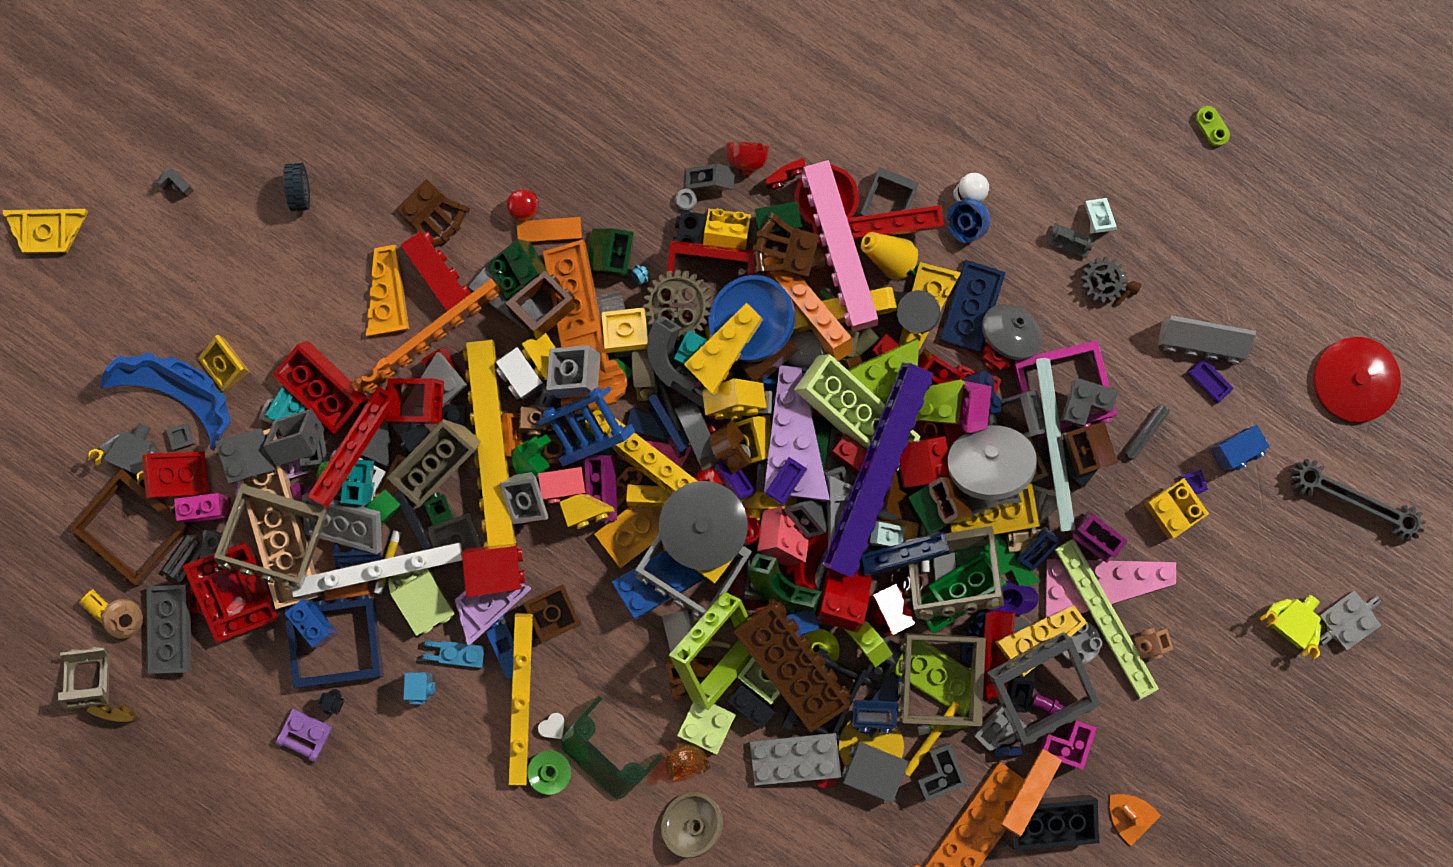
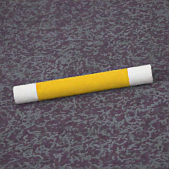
[374,530,401,595]

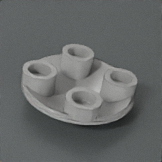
[1062,622,1102,664]

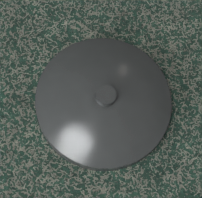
[659,481,748,570]

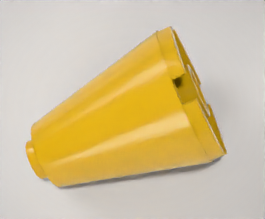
[861,232,918,281]

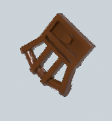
[397,179,470,247]
[753,212,820,278]

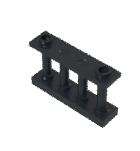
[782,645,869,742]

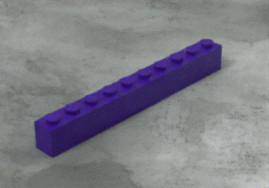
[822,362,933,578]

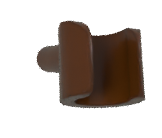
[1115,281,1142,306]

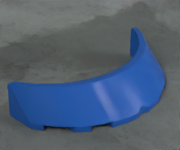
[99,353,231,451]

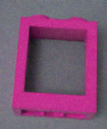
[174,493,231,523]

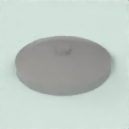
[948,425,1036,500]

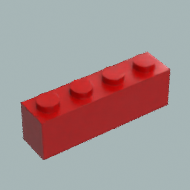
[400,230,471,311]

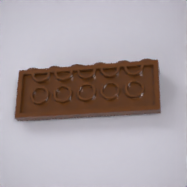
[733,598,851,732]

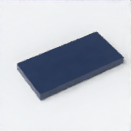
[939,259,1006,354]

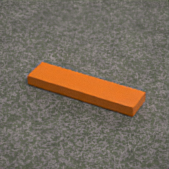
[1000,749,1062,837]

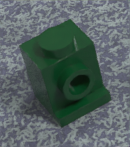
[424,492,456,527]

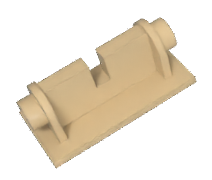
[1006,529,1052,552]

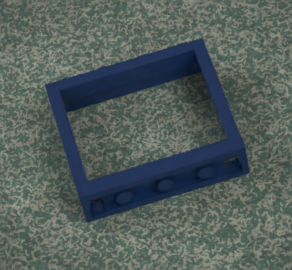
[285,595,384,688]

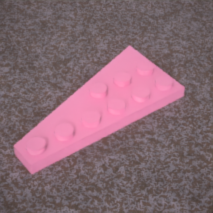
[1045,559,1176,618]

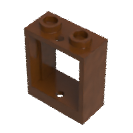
[506,271,576,340]

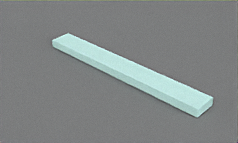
[1036,358,1075,531]

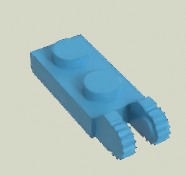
[422,640,485,668]

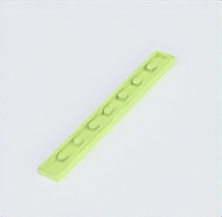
[1054,538,1159,700]

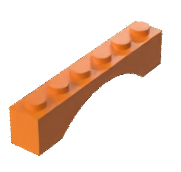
[763,251,853,361]

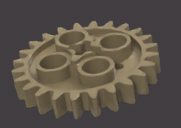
[643,270,713,341]

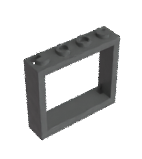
[987,632,1100,745]

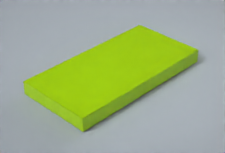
[892,641,971,717]

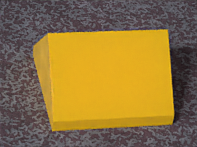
[198,335,250,392]

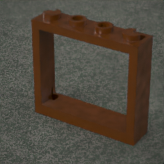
[70,469,192,585]

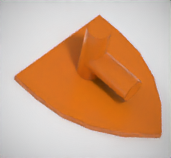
[1109,794,1161,846]

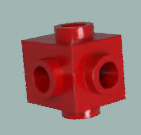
[981,344,1013,372]

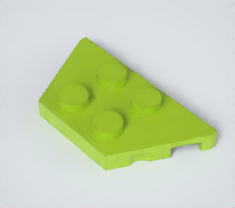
[848,338,919,402]

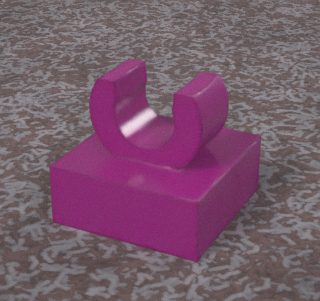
[291,483,313,502]

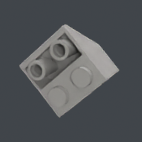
[662,610,695,652]

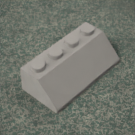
[1158,315,1256,364]

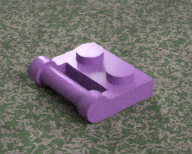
[276,708,333,763]

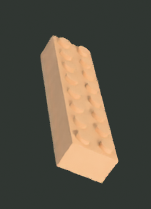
[240,429,322,609]

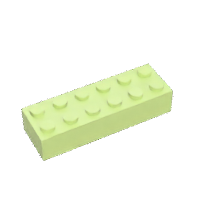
[794,354,920,471]

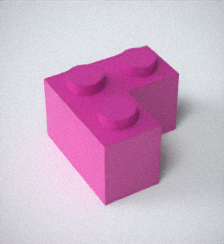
[1038,720,1097,769]

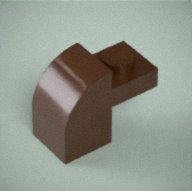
[710,419,752,474]
[666,657,691,702]

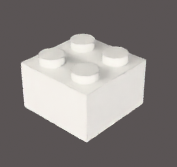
[496,347,543,402]

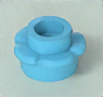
[630,265,650,285]

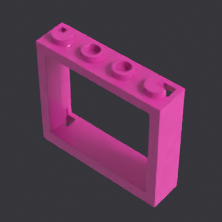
[1012,340,1117,439]

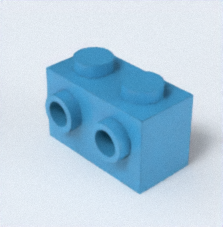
[404,672,436,704]

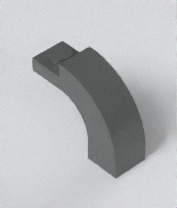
[647,316,701,392]
[674,400,722,471]

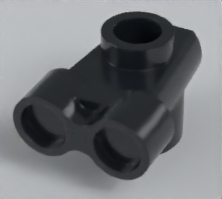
[318,689,345,715]

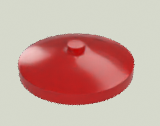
[1313,337,1401,423]

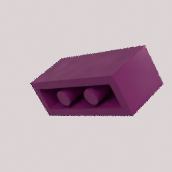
[585,455,617,521]

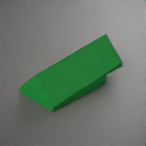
[912,553,1007,634]

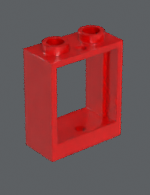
[385,378,444,424]

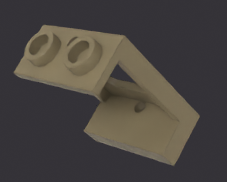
[58,647,110,709]

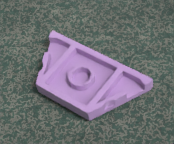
[455,584,532,646]

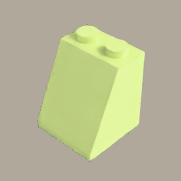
[387,567,454,636]

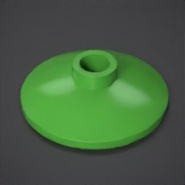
[527,750,571,795]

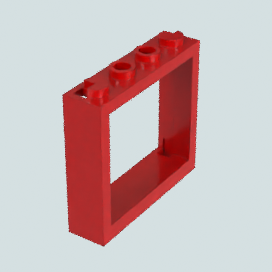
[663,241,755,326]

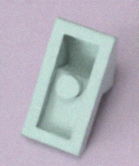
[1085,198,1117,234]
[870,521,905,547]

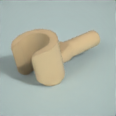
[705,637,730,649]

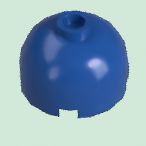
[947,199,991,243]

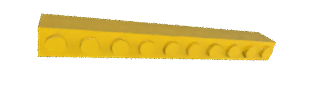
[463,340,516,547]

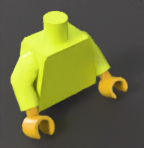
[1260,595,1321,661]

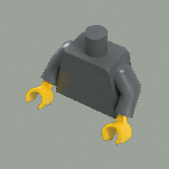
[88,423,158,484]

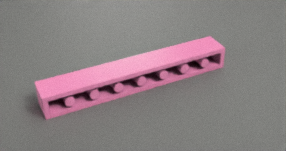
[801,160,878,332]

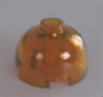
[665,741,710,781]

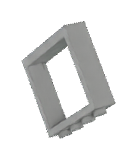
[634,533,752,619]

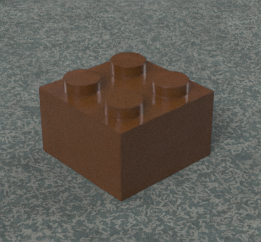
[523,584,582,643]

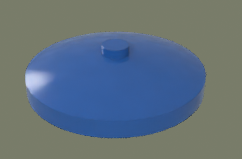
[709,275,795,362]

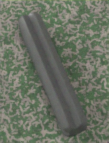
[1124,405,1170,460]

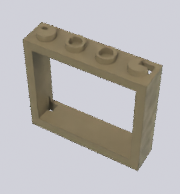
[214,484,327,590]
[906,526,1004,620]
[897,633,986,726]

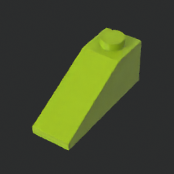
[844,620,893,668]

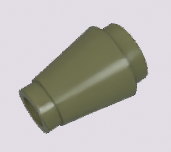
[854,328,880,356]

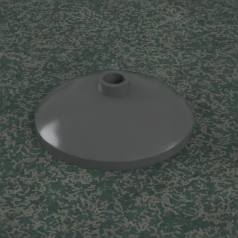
[982,304,1043,360]

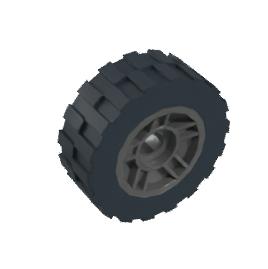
[283,163,310,212]

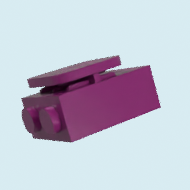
[1071,511,1128,563]

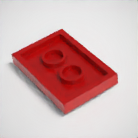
[142,452,209,498]

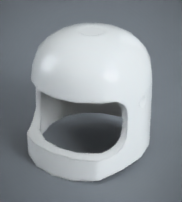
[953,173,989,203]

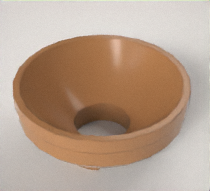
[102,599,143,639]

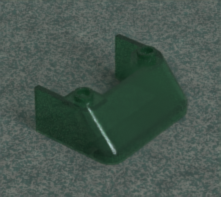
[560,695,664,799]

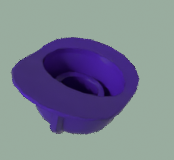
[990,581,1039,614]

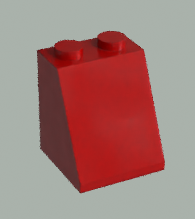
[462,543,525,597]

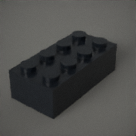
[1005,795,1100,850]

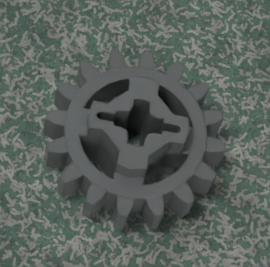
[1080,256,1128,304]

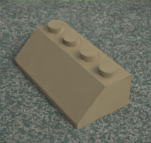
[387,419,481,507]

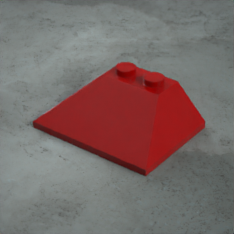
[183,542,279,643]

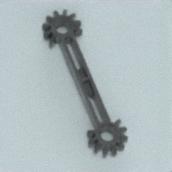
[1289,459,1426,542]

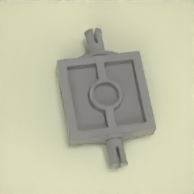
[1319,590,1382,651]

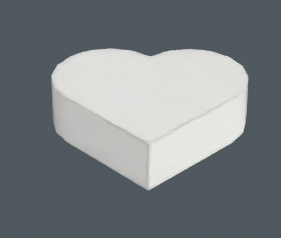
[538,713,565,739]

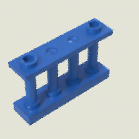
[537,387,636,466]

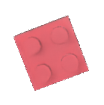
[538,467,586,505]
[757,506,809,566]

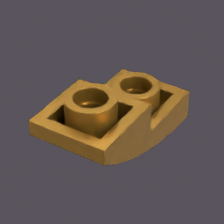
[87,704,138,722]

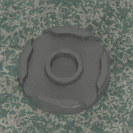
[897,290,941,334]

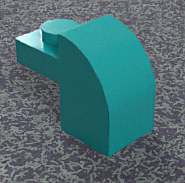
[341,459,375,505]

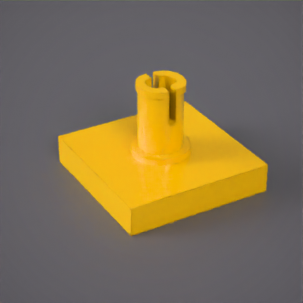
[602,308,648,353]

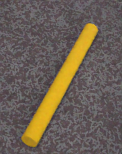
[905,701,961,777]

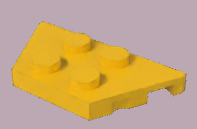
[3,209,88,254]

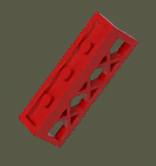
[983,610,1015,700]

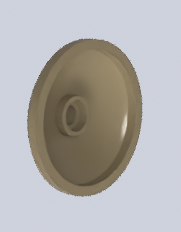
[661,792,723,858]

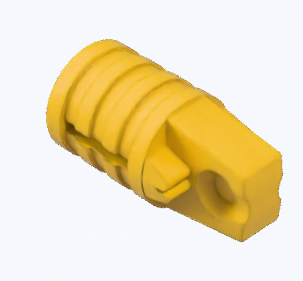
[79,589,108,623]

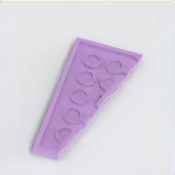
[764,366,830,502]

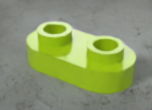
[1196,106,1230,147]

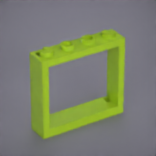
[669,591,752,710]

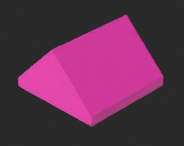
[958,381,992,433]

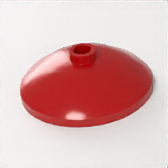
[795,165,859,226]

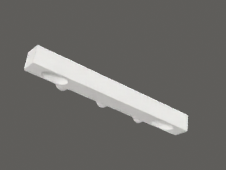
[292,543,463,597]

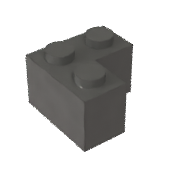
[1060,378,1118,428]
[916,743,967,802]

